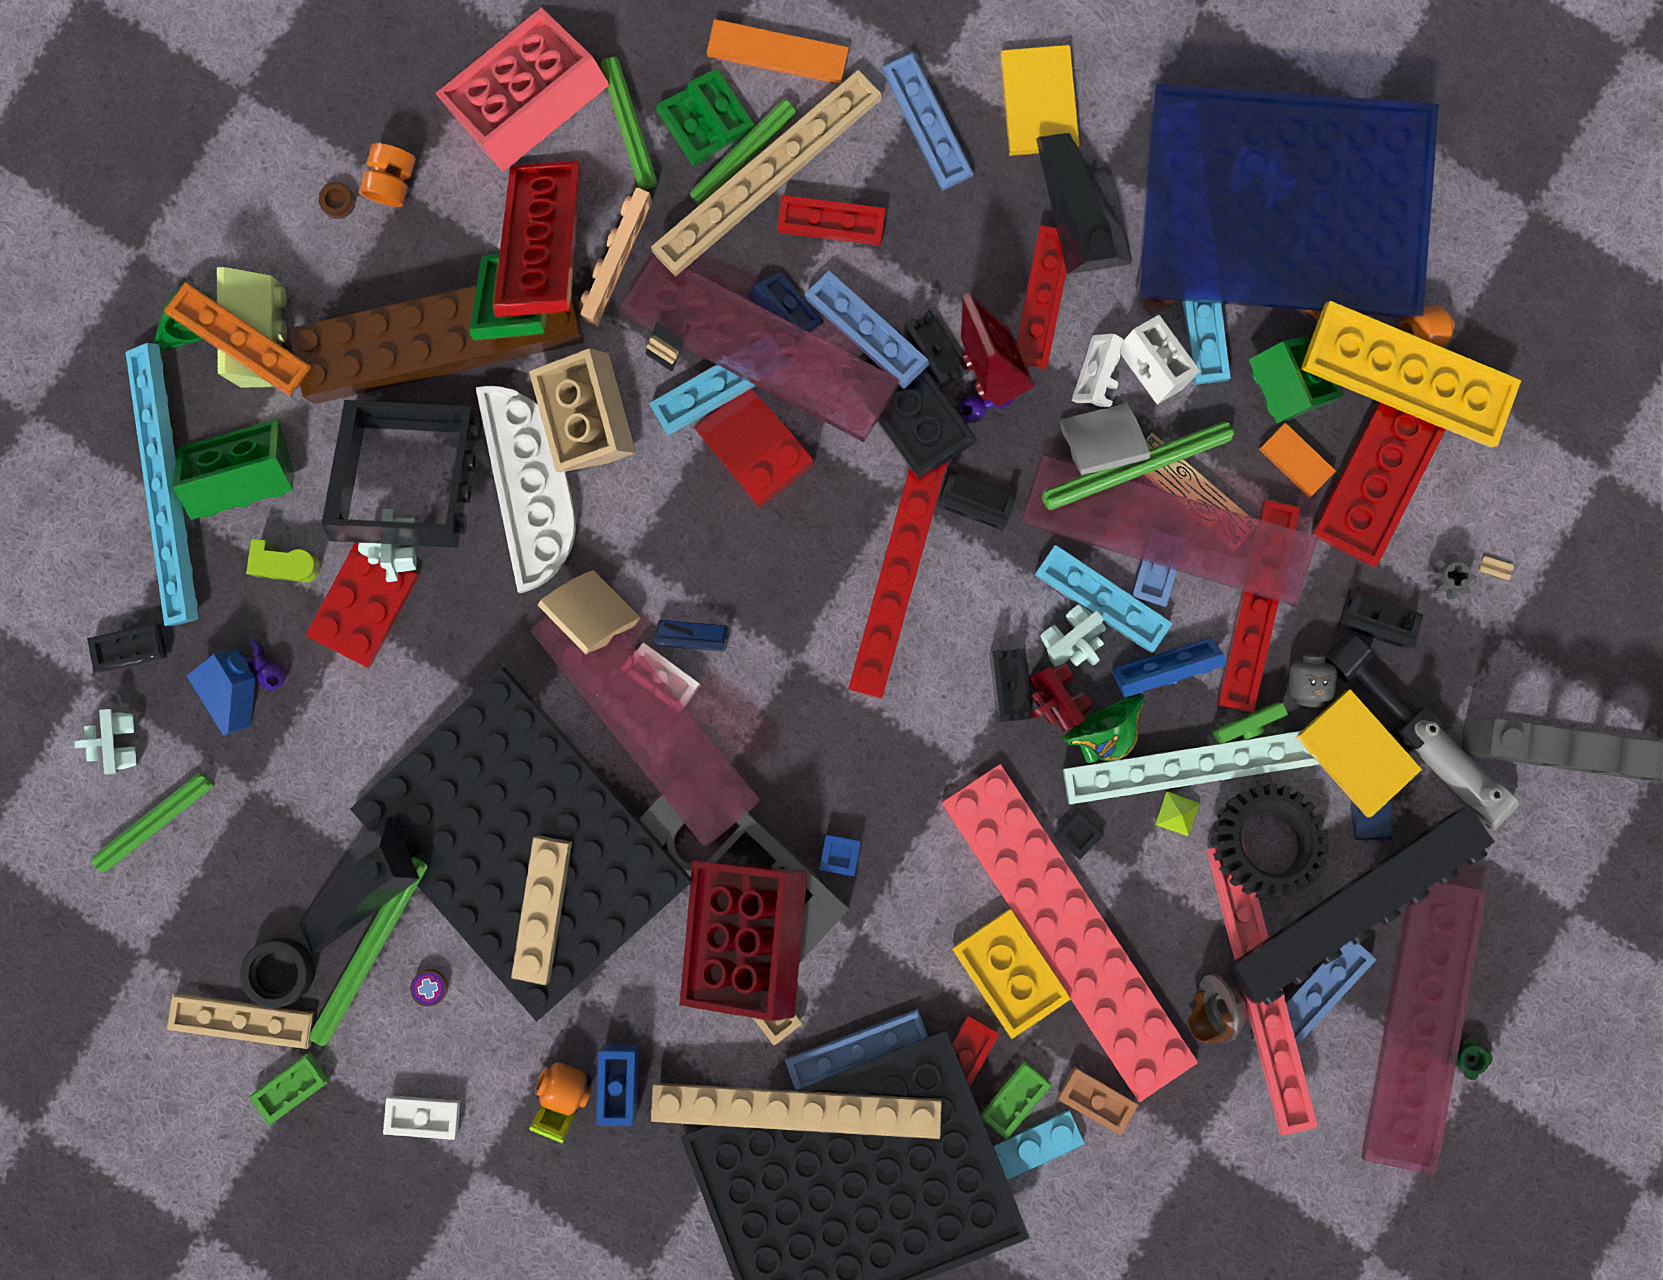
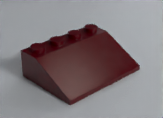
[679,860,807,1022]

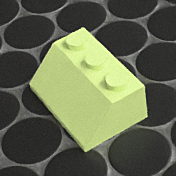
[217,267,287,388]

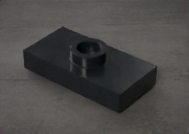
[87,623,167,673]

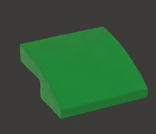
[656,68,755,167]

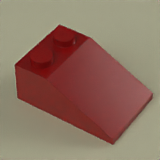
[694,388,813,509]

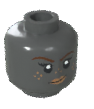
[1288,653,1337,707]

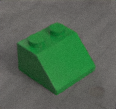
[1248,334,1344,423]

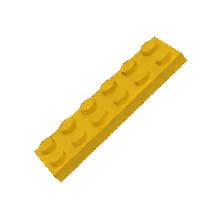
[1301,301,1521,448]

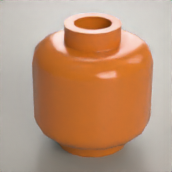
[1398,304,1454,348]
[535,1062,591,1115]

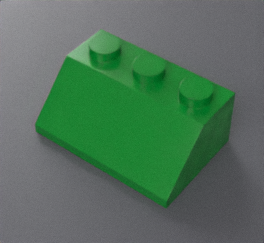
[172,419,294,520]

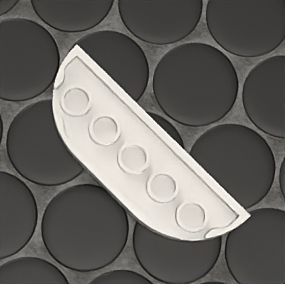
[476,386,576,593]

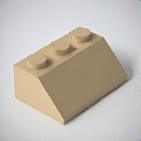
[529,348,636,472]

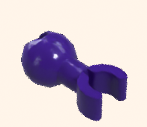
[959,396,1014,423]
[240,639,286,690]

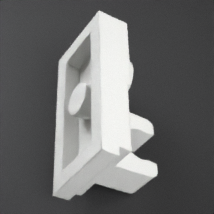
[1071,334,1124,407]

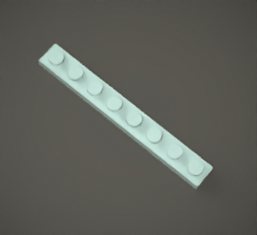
[1062,731,1319,804]

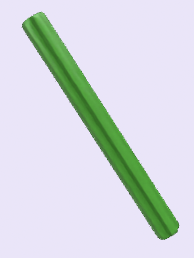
[1042,421,1234,510]
[309,857,427,1046]

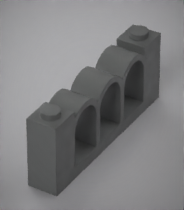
[1461,718,1663,783]
[639,761,849,963]

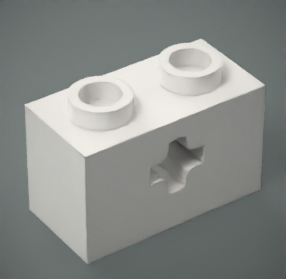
[1120,315,1200,405]

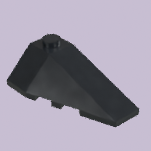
[1036,133,1131,274]
[299,817,420,954]

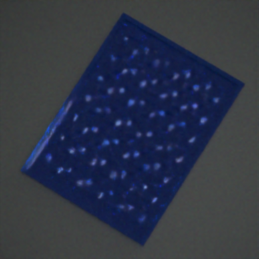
[1138,84,1439,318]

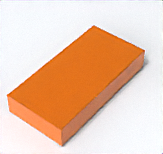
[1259,423,1336,497]

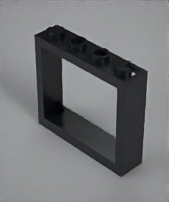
[321,400,481,548]

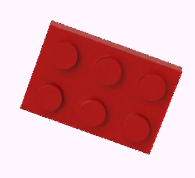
[305,543,419,668]

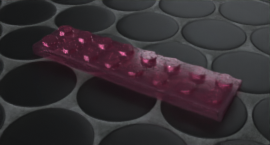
[620,255,899,442]
[1022,455,1318,606]
[530,615,761,847]
[1361,882,1487,1175]

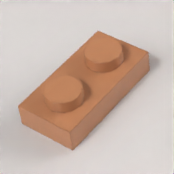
[1057,1066,1138,1136]

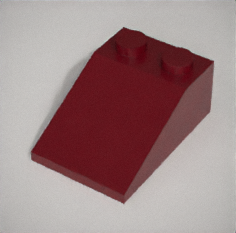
[961,293,1035,407]

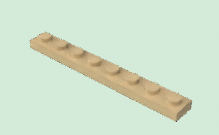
[651,70,882,277]
[651,1083,942,1139]

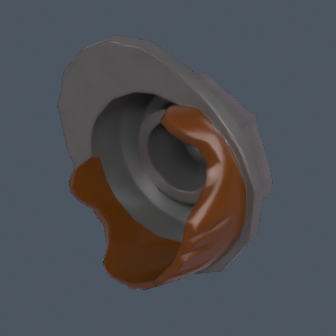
[1188,974,1248,1044]

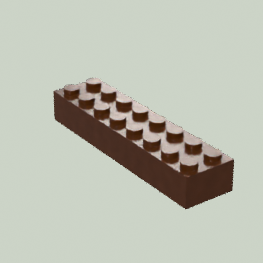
[288,286,585,404]

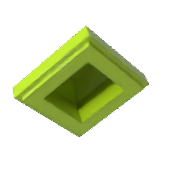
[1155,791,1200,836]
[529,1106,576,1143]

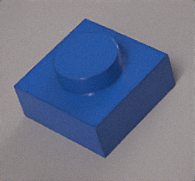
[819,834,861,876]

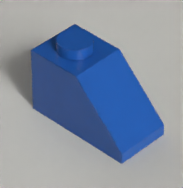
[187,648,255,736]

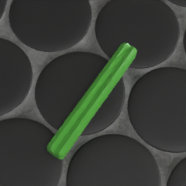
[600,57,657,190]
[690,99,796,205]
[91,773,213,872]

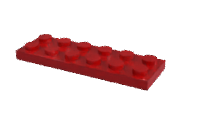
[493,160,581,317]
[1311,401,1446,567]

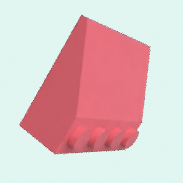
[435,7,609,172]

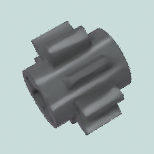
[1427,554,1477,599]

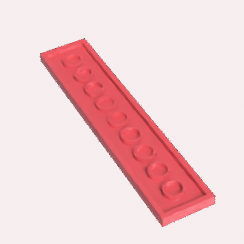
[941,764,1198,1102]

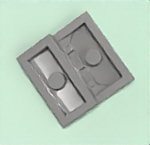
[1060,403,1150,476]

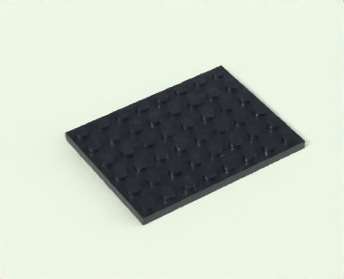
[350,667,692,1022]
[680,1029,1030,1280]

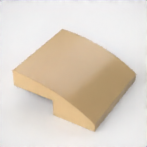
[538,570,641,654]

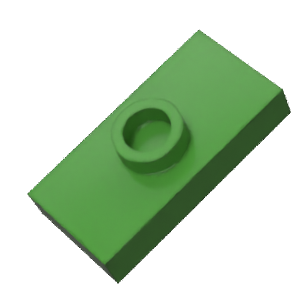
[1211,702,1288,744]
[248,1052,331,1126]
[980,1059,1053,1140]

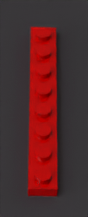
[848,462,947,699]

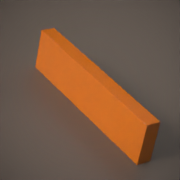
[707,19,849,84]
[164,282,311,397]

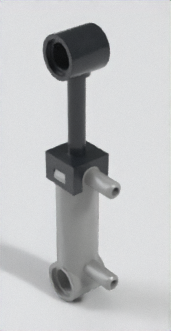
[1325,633,1520,831]

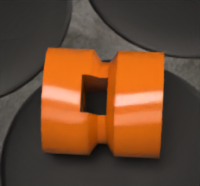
[358,143,416,207]

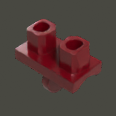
[1028,664,1093,732]

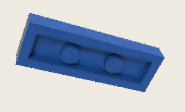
[1112,637,1226,697]

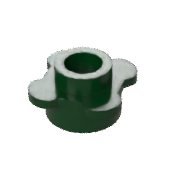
[1449,1036,1493,1080]

